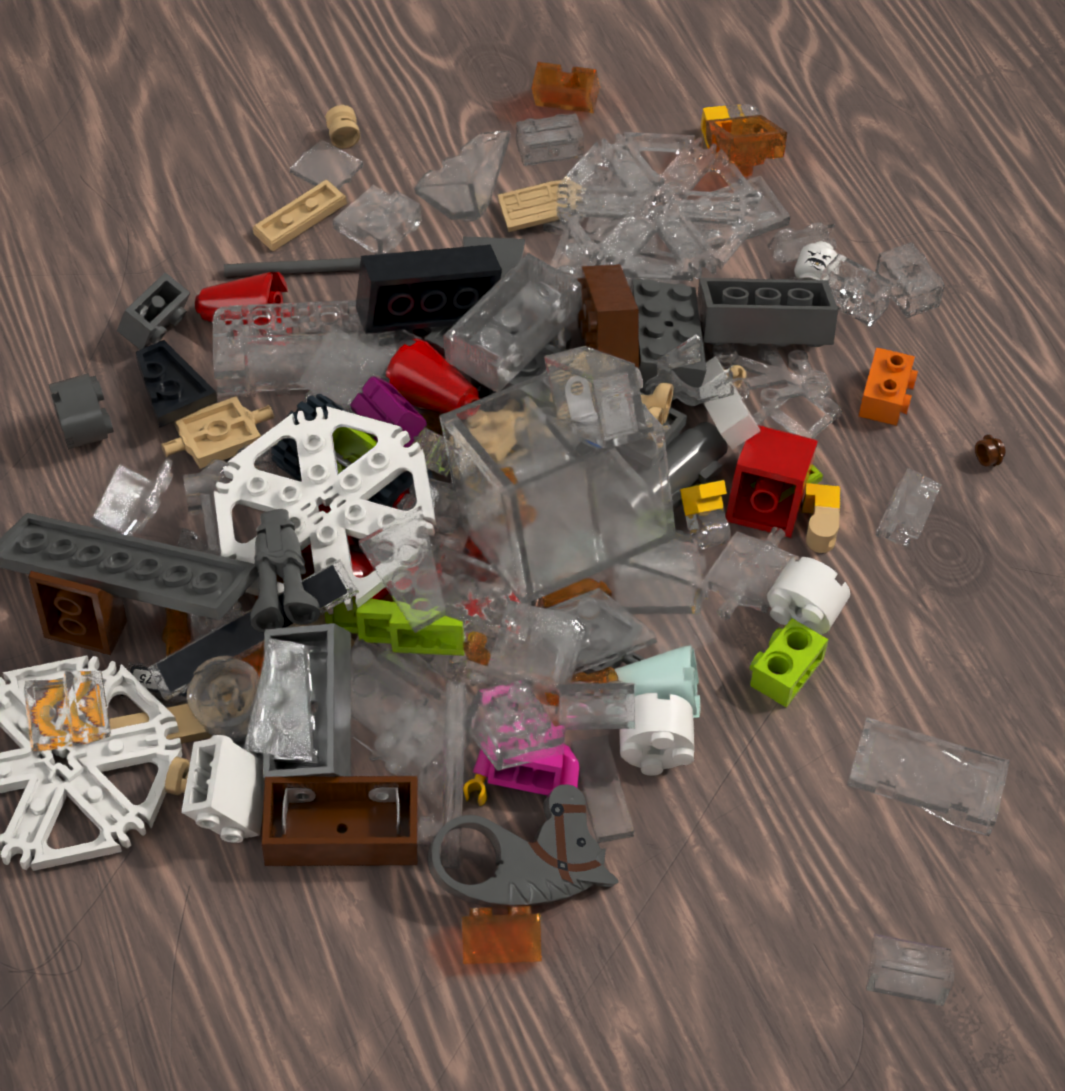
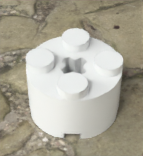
[767,557,850,635]
[619,693,694,776]

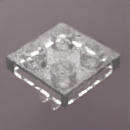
[298,325,391,414]

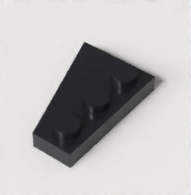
[135,340,217,428]

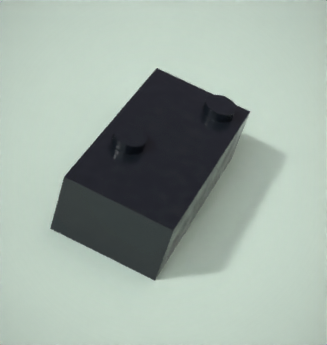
[356,244,502,334]

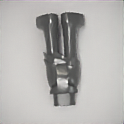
[251,509,321,632]

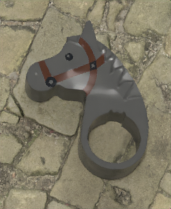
[428,784,619,909]

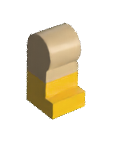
[802,483,840,553]

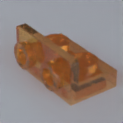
[461,906,542,964]

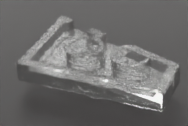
[358,506,447,633]
[244,638,318,764]

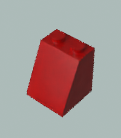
[725,425,818,538]

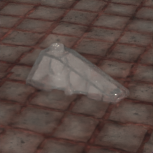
[414,130,511,222]

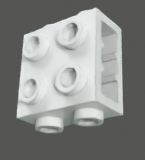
[181,735,265,843]

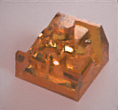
[706,115,788,177]

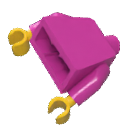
[463,719,579,806]

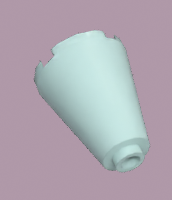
[600,646,700,718]

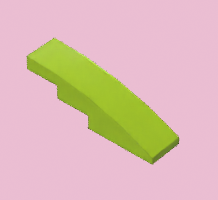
[324,596,465,656]

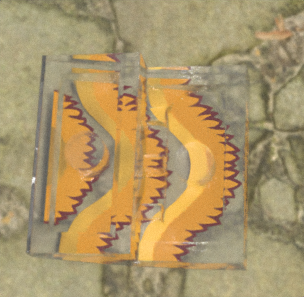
[24,671,111,751]

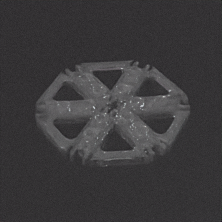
[556,132,759,281]

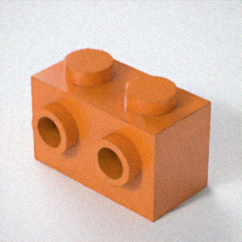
[858,347,918,426]

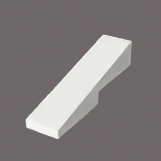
[699,356,761,450]

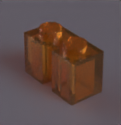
[531,62,600,113]

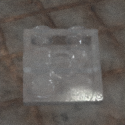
[333,185,422,254]

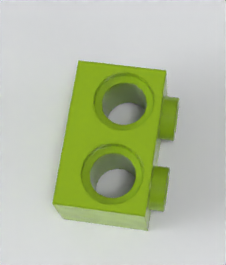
[749,618,829,708]

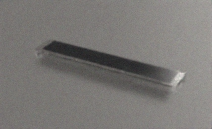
[148,559,359,701]

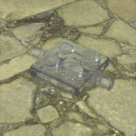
[704,527,799,620]

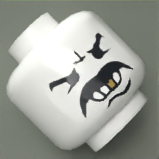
[794,241,840,286]

